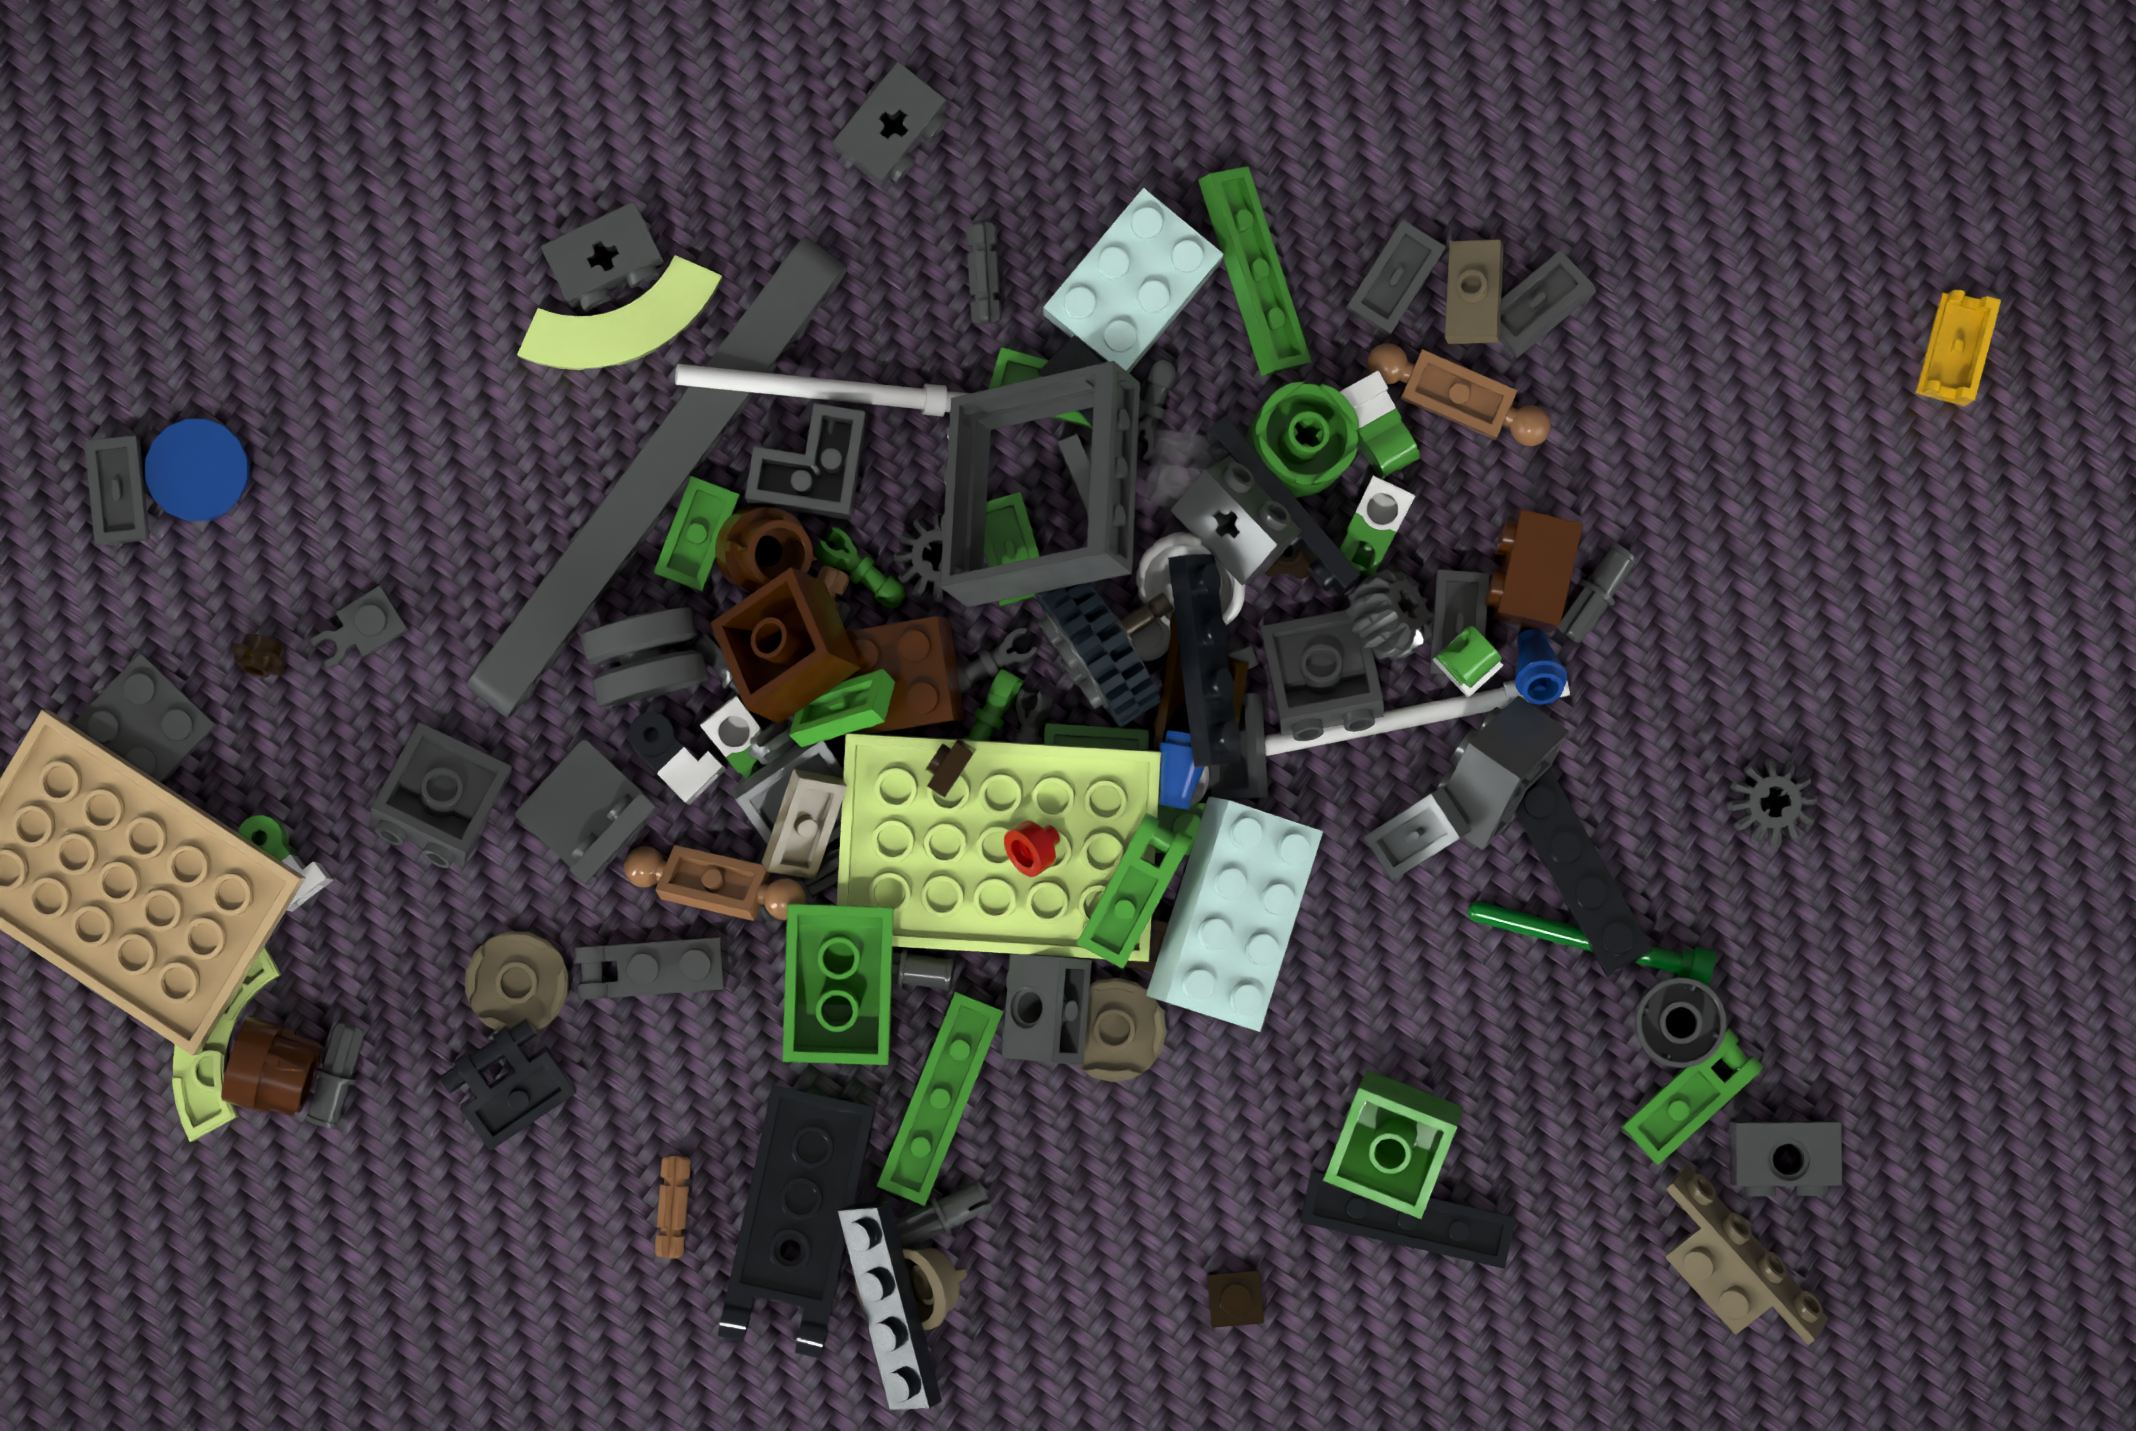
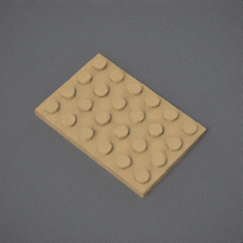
[0,710,306,1056]

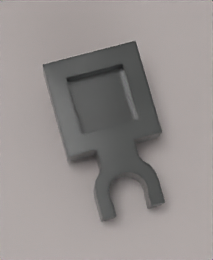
[310,585,410,670]

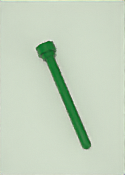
[1467,901,1716,986]

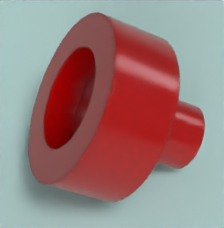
[1004,820,1060,877]

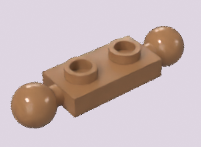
[1367,343,1551,446]
[624,845,806,921]

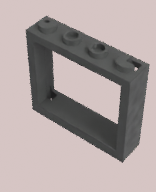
[938,361,1140,607]

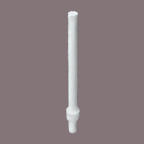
[675,364,970,417]
[1264,680,1570,756]

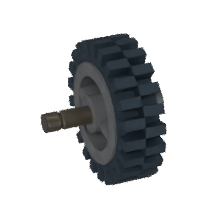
[1034,582,1174,727]

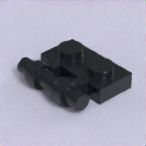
[439,1018,577,1151]

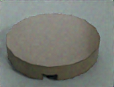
[465,931,570,1031]
[1075,978,1166,1082]

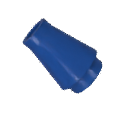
[1515,629,1567,705]
[1158,730,1205,810]

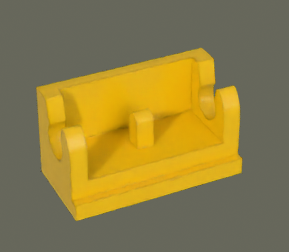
[1915,290,2001,407]

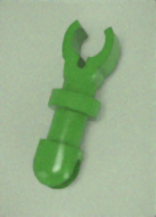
[814,527,906,608]
[963,669,1024,741]

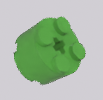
[1245,382,1359,498]

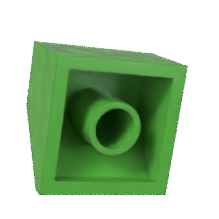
[1323,1069,1464,1219]

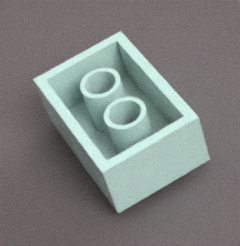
[1043,188,1224,373]

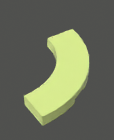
[517,255,723,370]
[172,945,281,1142]

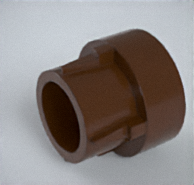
[715,505,817,593]
[221,1016,320,1117]

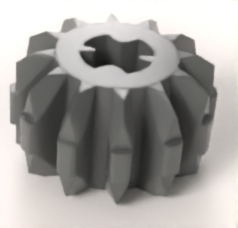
[894,513,944,602]
[1346,569,1434,661]
[1727,758,1818,847]

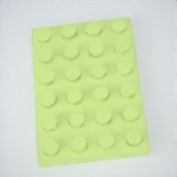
[837,733,1161,962]

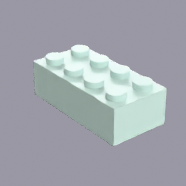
[1146,797,1323,1032]

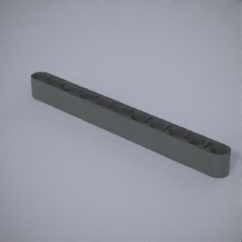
[466,236,848,719]

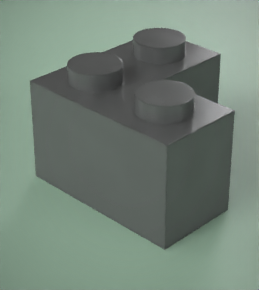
[745,403,868,520]
[1436,696,1569,850]

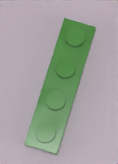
[1198,166,1312,377]
[877,992,1004,1206]

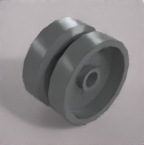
[580,607,709,708]

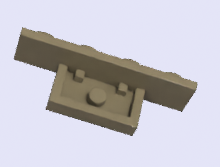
[1665,1164,1829,1345]

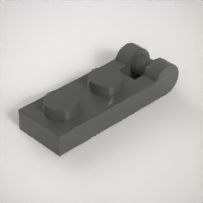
[575,937,725,1000]

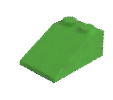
[783,903,893,1065]

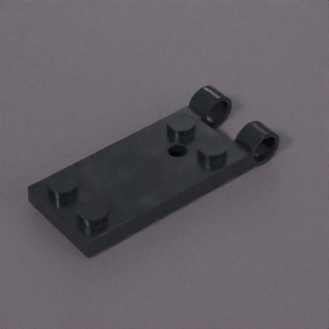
[718,1085,875,1359]

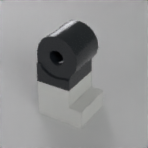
[628,712,727,805]

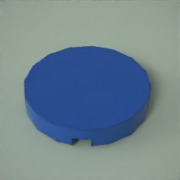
[145,419,250,522]

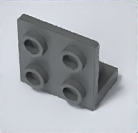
[515,740,661,885]

